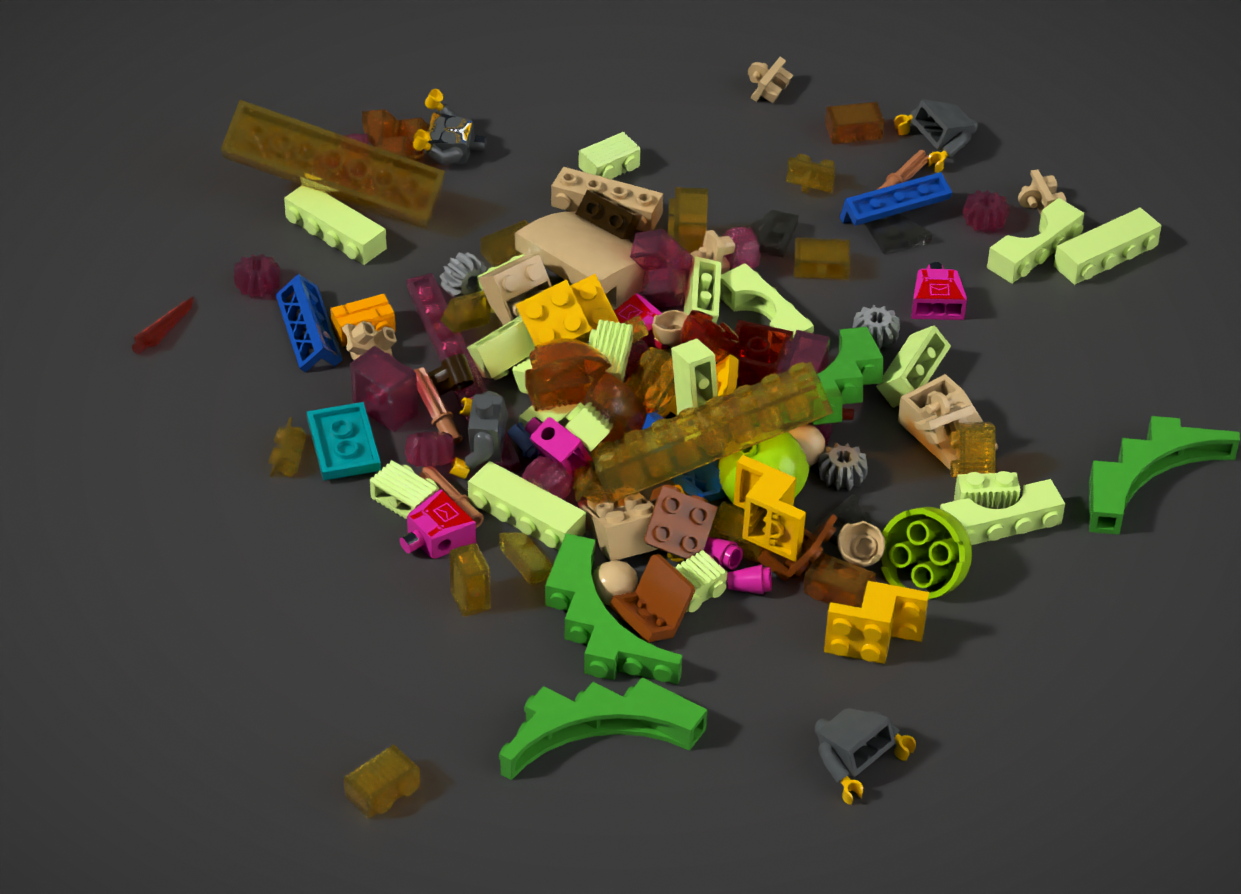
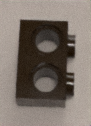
[575,190,642,239]

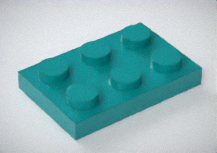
[306,402,381,481]

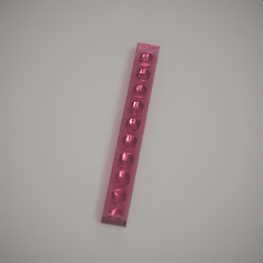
[406,273,521,472]

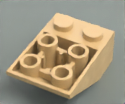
[478,254,552,325]
[898,374,999,473]
[578,486,657,561]

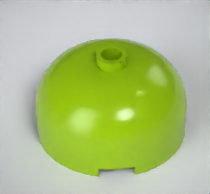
[718,425,809,512]
[881,507,972,599]

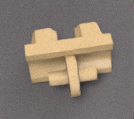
[748,57,793,104]
[1018,169,1066,215]
[688,230,735,274]
[342,321,397,362]
[914,392,974,444]

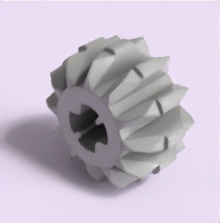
[439,252,487,301]
[852,304,900,350]
[818,443,868,491]

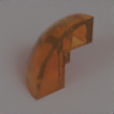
[362,109,429,160]
[530,338,612,385]
[582,369,647,452]

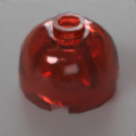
[681,310,739,363]

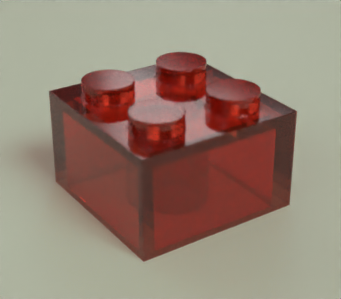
[723,320,793,392]

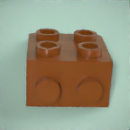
[644,484,718,560]
[757,514,838,582]
[609,554,695,643]

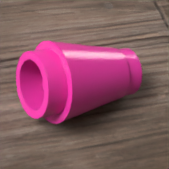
[704,537,743,570]
[727,564,772,595]

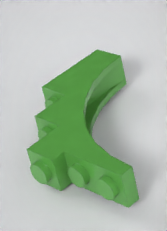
[751,327,883,426]
[1089,416,1240,535]
[545,533,682,684]
[499,677,707,780]

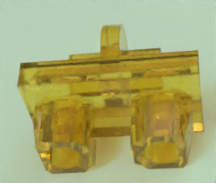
[786,153,836,194]

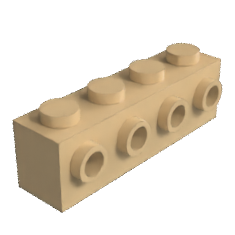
[551,167,663,233]

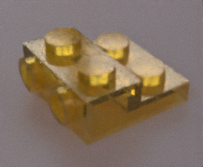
[621,347,675,415]

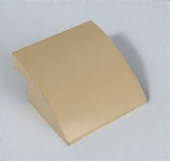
[515,212,668,309]

